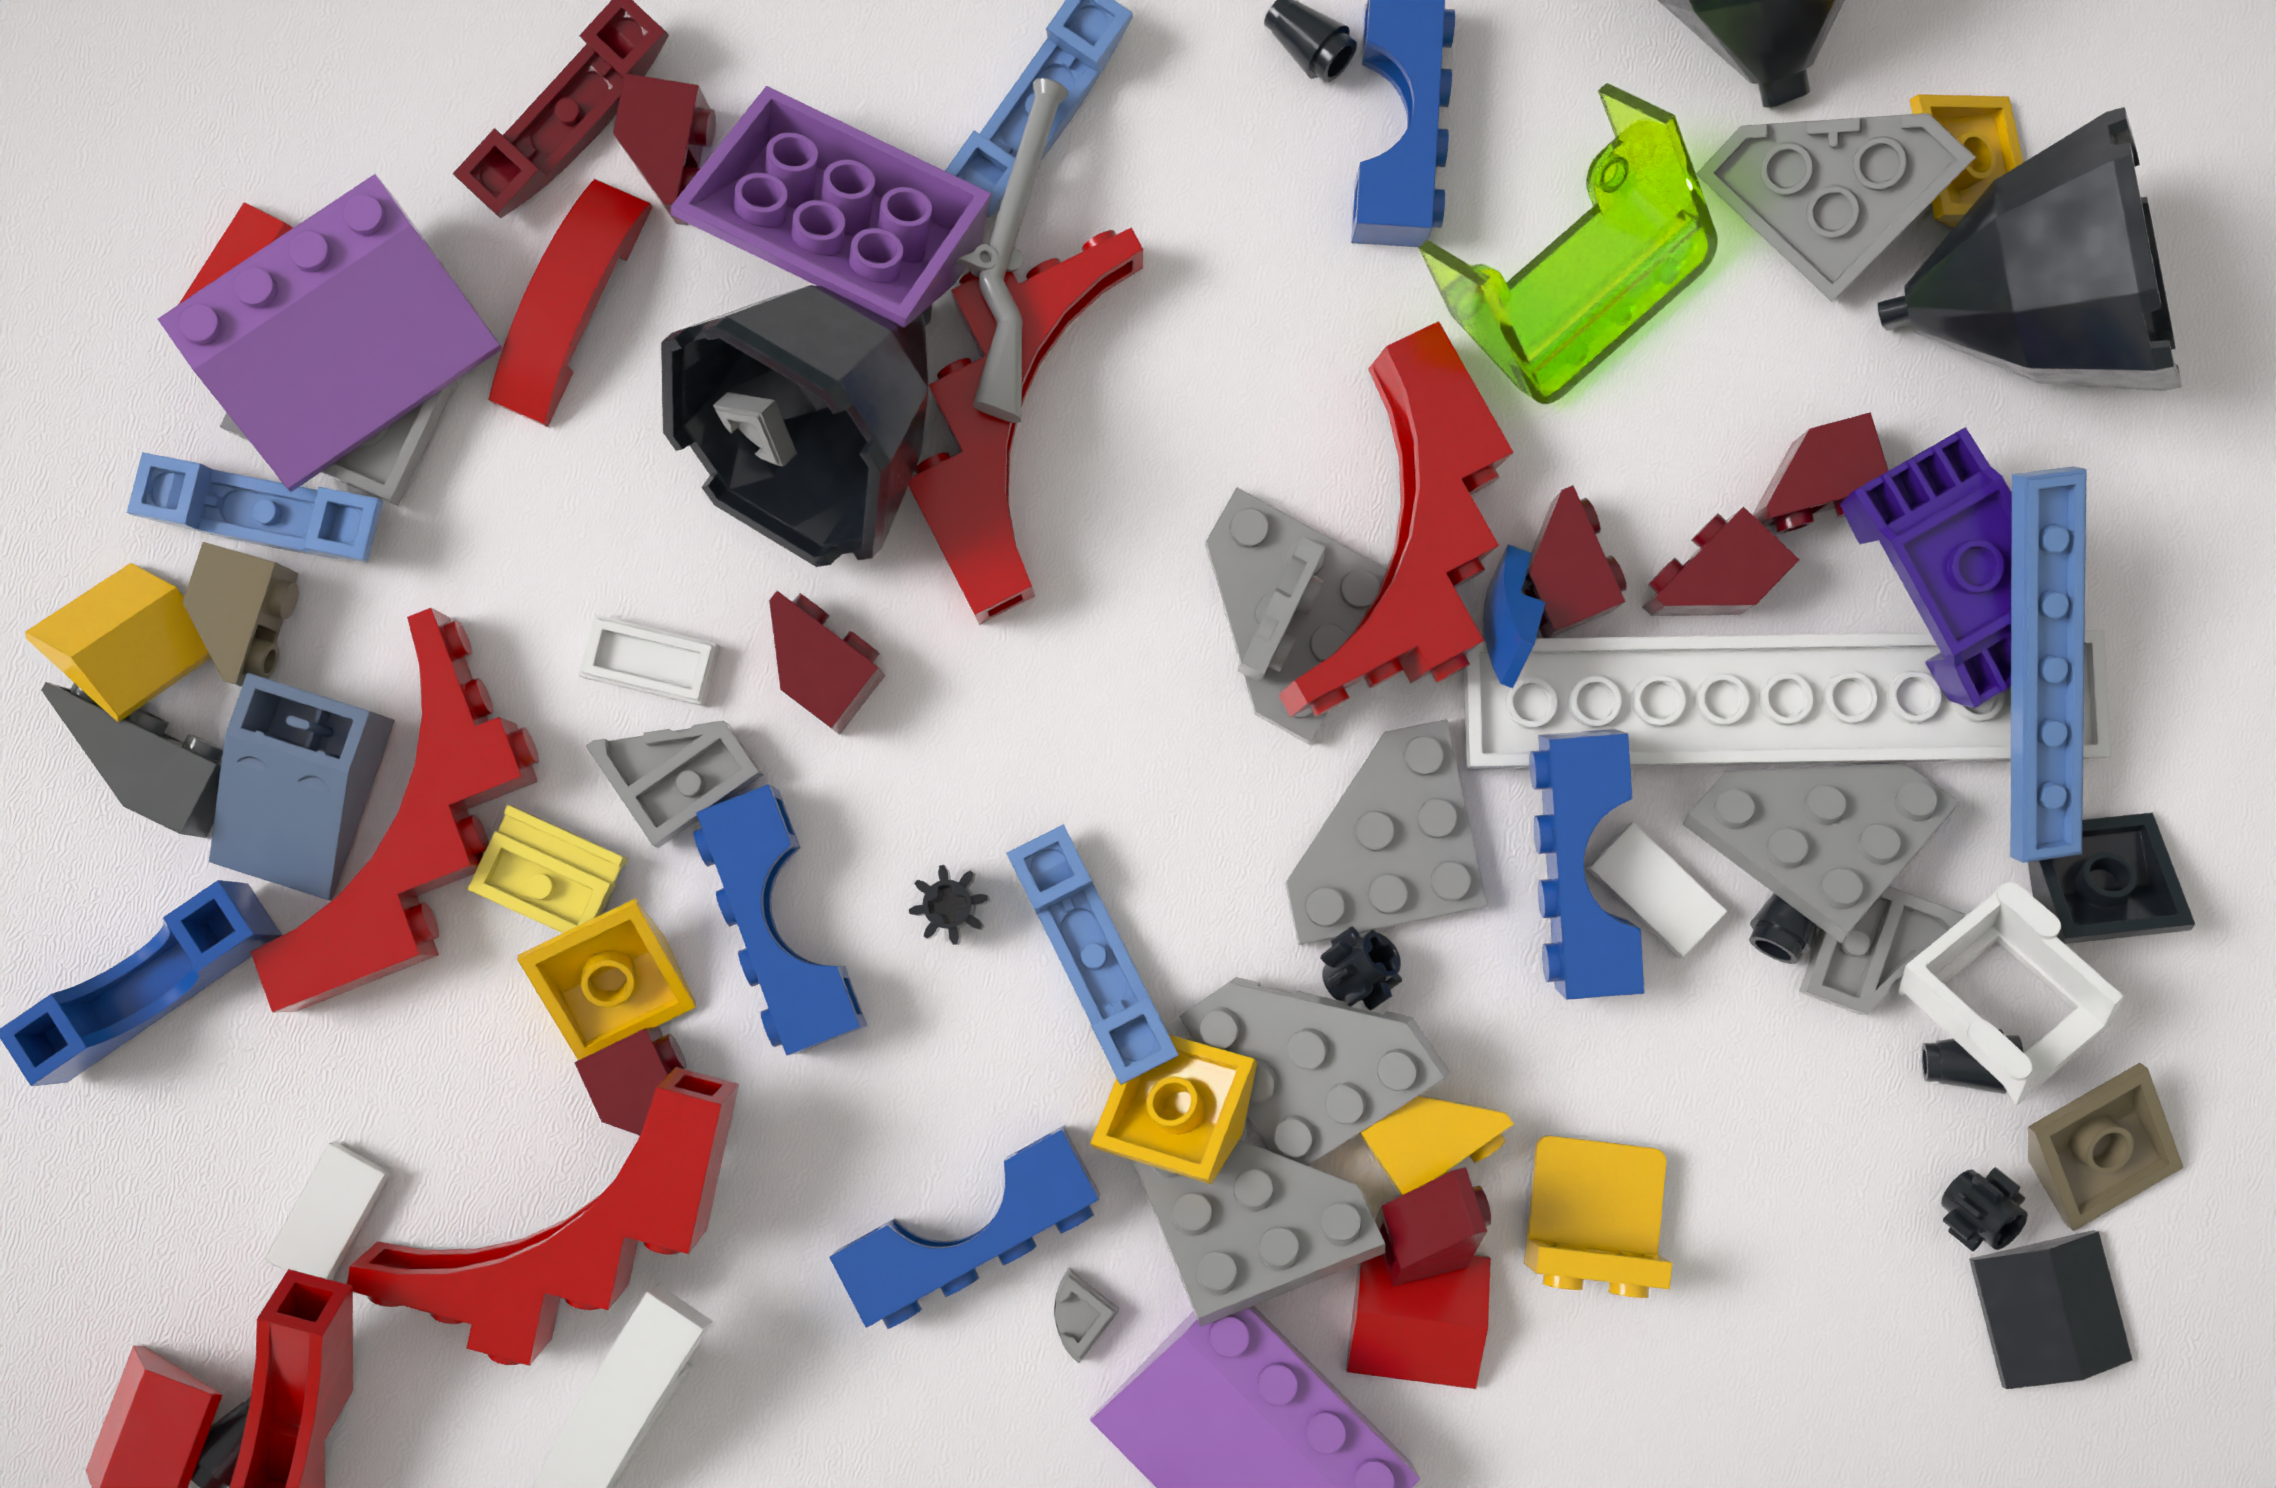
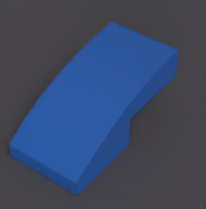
[1483,544,1545,688]

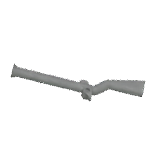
[956,78,1068,423]

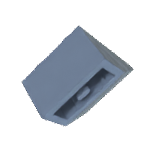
[209,672,395,901]

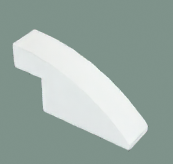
[532,1285,713,1488]

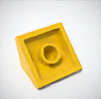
[1909,94,2023,228]
[25,563,211,723]
[517,898,696,1060]
[1090,1034,1257,1184]

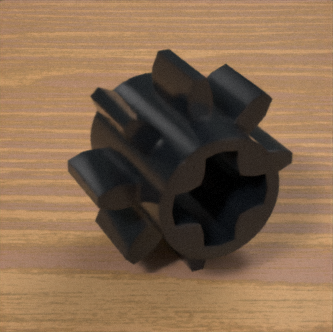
[908,865,990,945]
[1320,926,1402,1011]
[1941,1167,2028,1252]

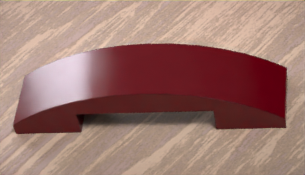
[452,0,669,218]

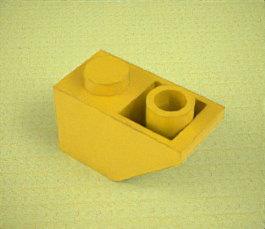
[1359,1095,1514,1195]

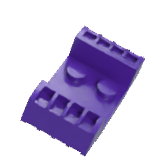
[1840,427,2012,708]

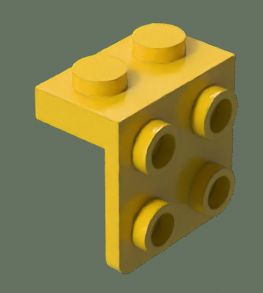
[1524,1135,1672,1298]

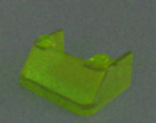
[1418,83,1718,404]

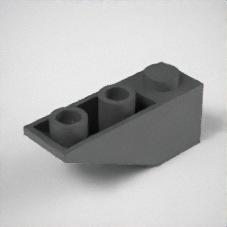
[41,682,223,838]

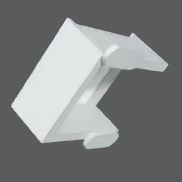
[1898,882,2124,1105]

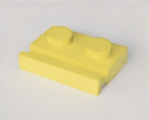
[467,805,629,933]

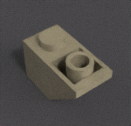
[183,542,299,687]

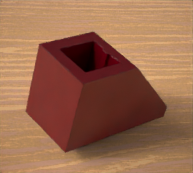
[613,73,716,226]
[1752,412,1889,534]
[1522,485,1627,638]
[1642,507,1800,616]
[769,591,886,735]
[574,1027,687,1136]
[1375,1167,1491,1286]

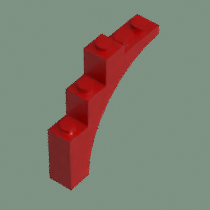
[908,227,1143,625]
[1279,321,1514,717]
[251,608,539,1013]
[346,1067,739,1366]
[230,1269,353,1488]

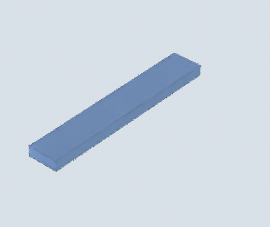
[2010,466,2087,863]

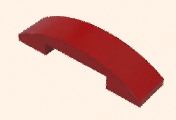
[488,179,652,427]

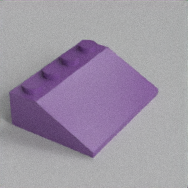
[671,86,992,328]
[157,174,503,492]
[1090,1306,1420,1488]

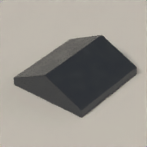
[2028,812,2195,944]
[1969,1230,2133,1389]

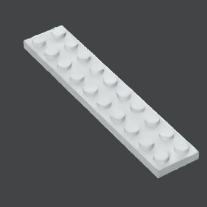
[1464,630,2111,769]

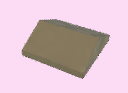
[2028,1063,2184,1231]

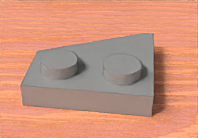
[1238,536,1326,682]
[586,720,763,848]
[1799,887,1965,1015]

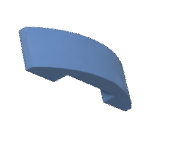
[945,0,1133,219]
[126,452,383,562]
[1006,824,1179,1085]

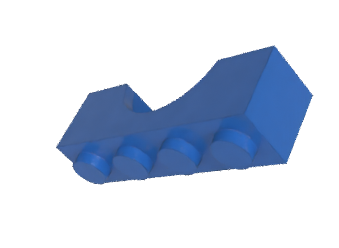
[1351,0,1455,248]
[1529,729,1645,1000]
[693,784,868,1056]
[0,880,282,1086]
[829,1126,1100,1329]

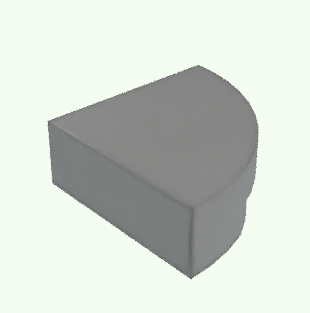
[714,392,797,467]
[1054,1268,1119,1363]

